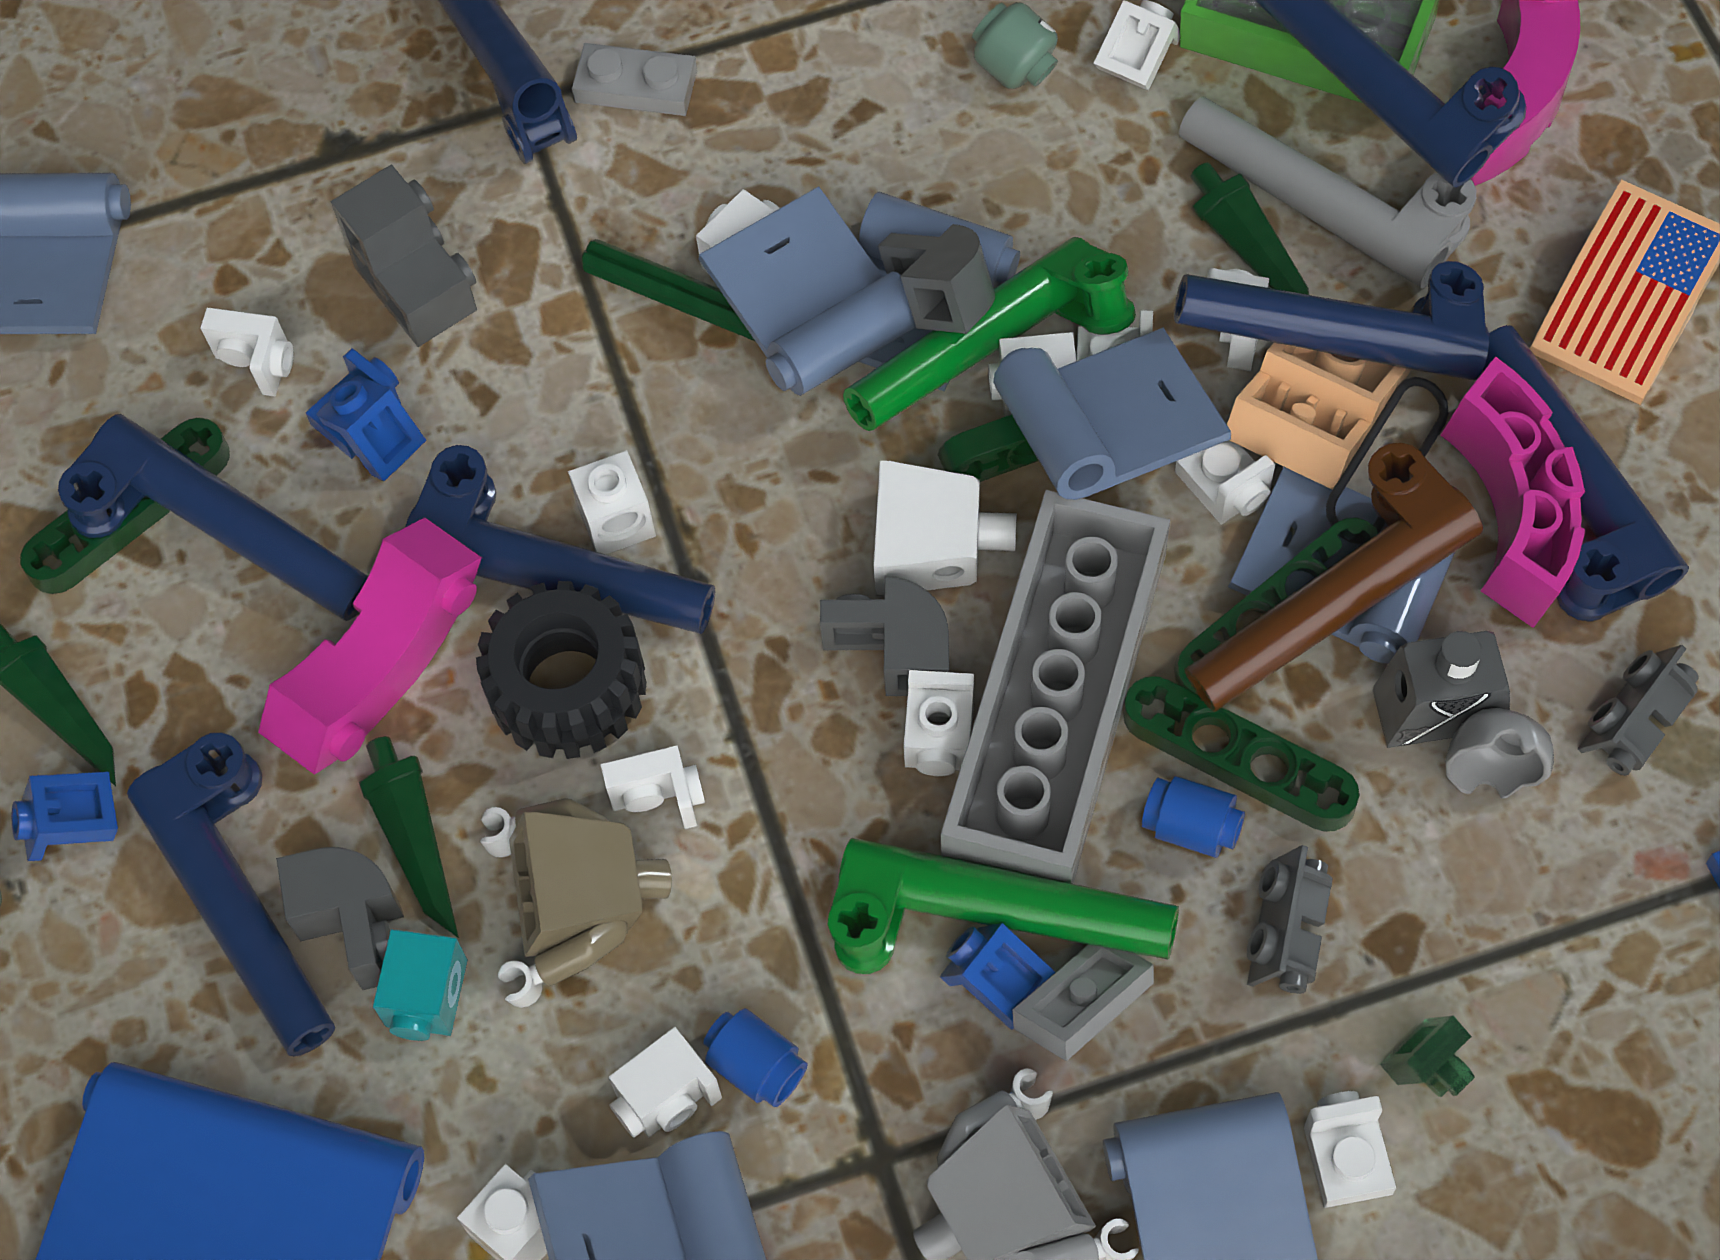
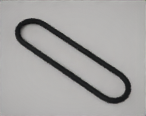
[1326,377,1449,544]

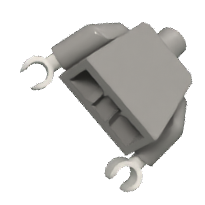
[913,1068,1139,1260]

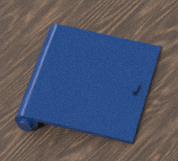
[35,1062,424,1260]

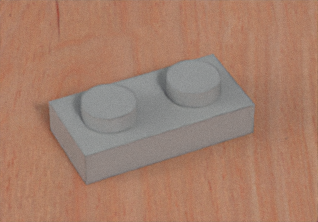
[572,43,697,116]
[1013,944,1154,1061]

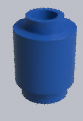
[1142,776,1245,858]
[703,1008,808,1107]

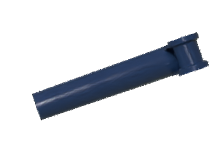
[438,0,577,164]
[1255,0,1527,188]
[1174,261,1489,380]
[1483,325,1689,621]
[58,414,368,621]
[405,445,716,634]
[127,732,335,1057]

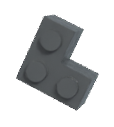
[330,164,477,347]

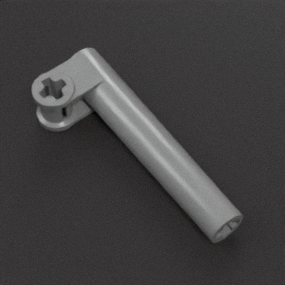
[1179,96,1477,288]

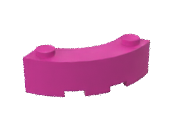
[1471,0,1580,186]
[1440,357,1585,628]
[258,518,482,775]

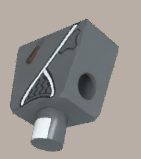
[1372,631,1510,748]

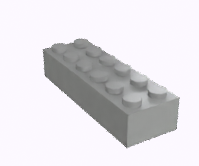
[941,490,1170,883]

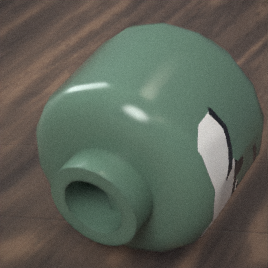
[972,2,1058,89]

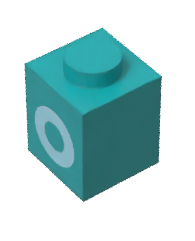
[373,929,468,1041]

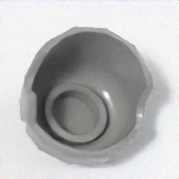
[1445,708,1554,799]

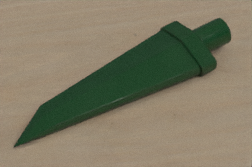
[1191,162,1309,295]
[0,624,116,786]
[359,736,459,938]

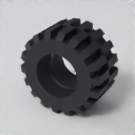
[476,581,647,759]

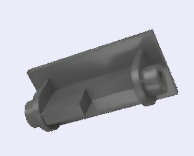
[1578,645,1699,776]
[1247,845,1333,994]

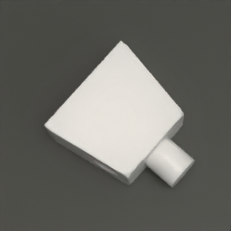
[874,461,1017,596]

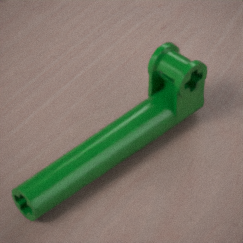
[843,237,1136,431]
[828,838,1179,974]

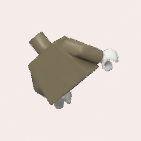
[480,798,672,1008]

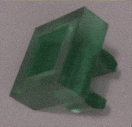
[1380,1015,1475,1097]

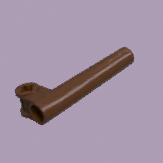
[1185,443,1483,712]

